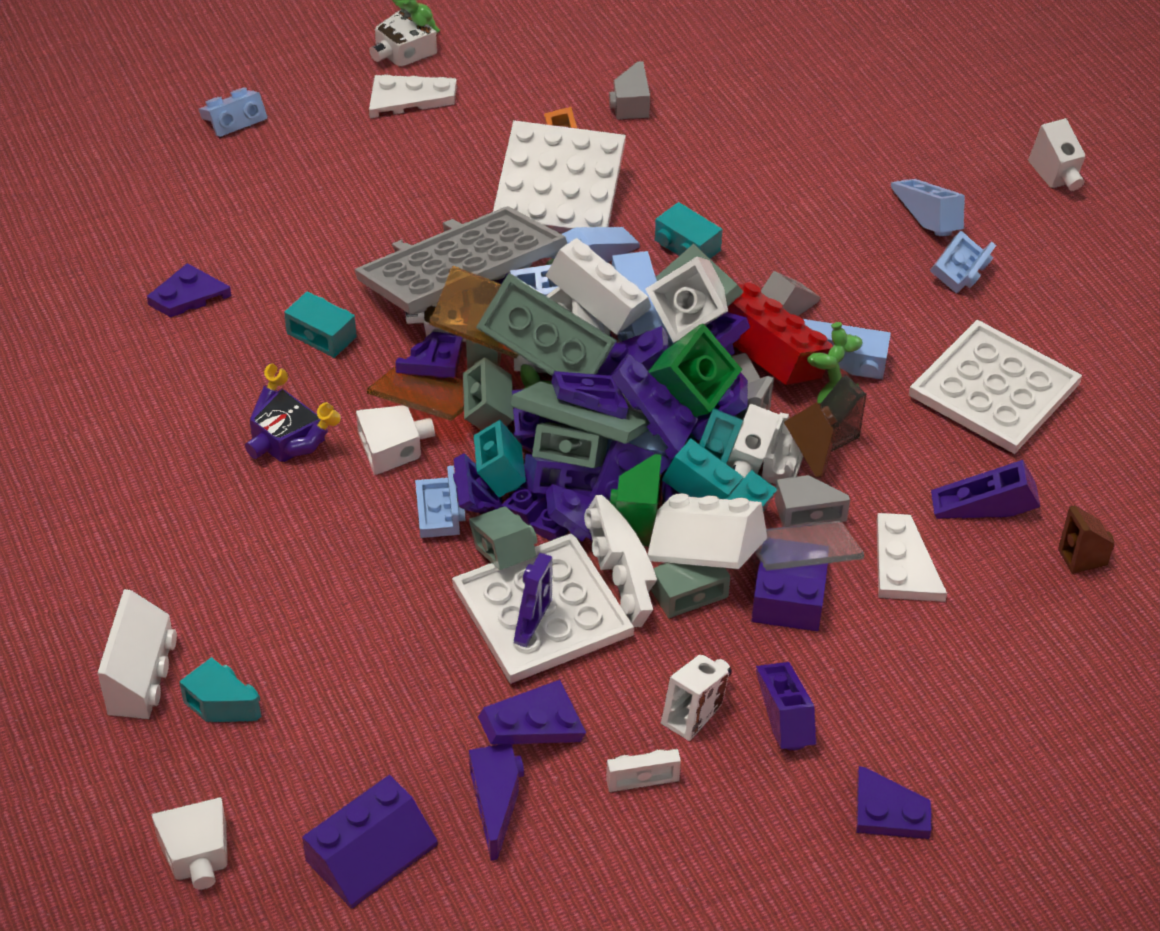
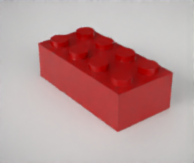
[727,282,834,385]

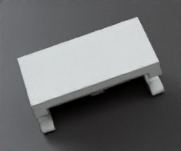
[762,412,804,484]

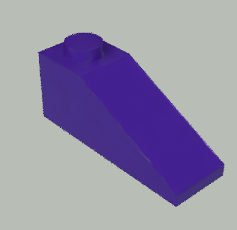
[521,454,602,497]
[931,460,1040,518]
[756,662,816,750]
[469,744,524,861]

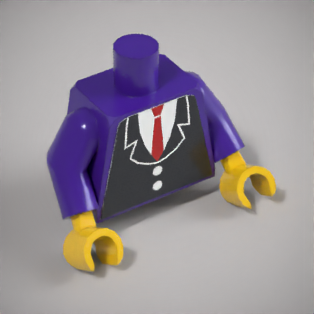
[245,364,341,462]

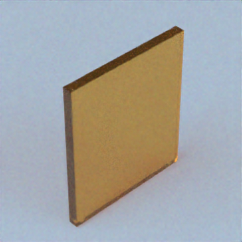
[429,266,519,359]
[367,366,464,421]

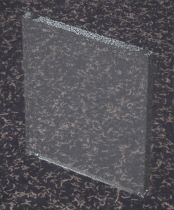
[755,520,864,571]

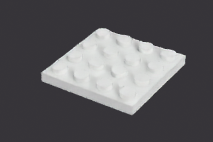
[493,121,626,233]
[909,320,1082,454]
[452,534,634,684]

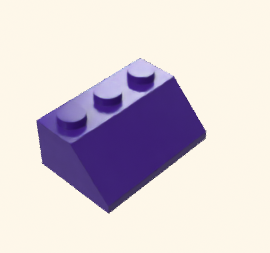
[302,774,438,909]

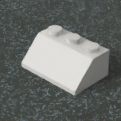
[546,238,651,335]
[648,494,767,569]
[98,589,177,719]

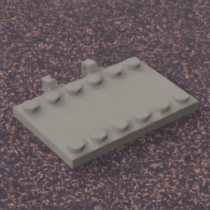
[354,206,567,314]

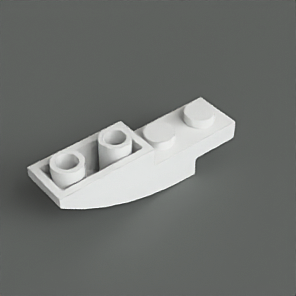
[584,495,657,627]

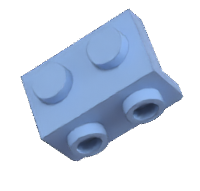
[199,88,267,137]
[930,231,996,294]
[415,465,465,538]

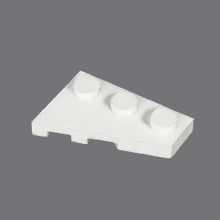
[369,75,457,118]
[876,513,947,602]

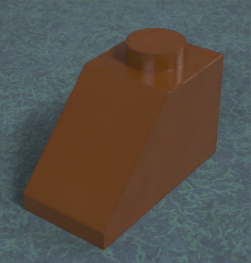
[784,402,837,478]
[1058,505,1115,574]

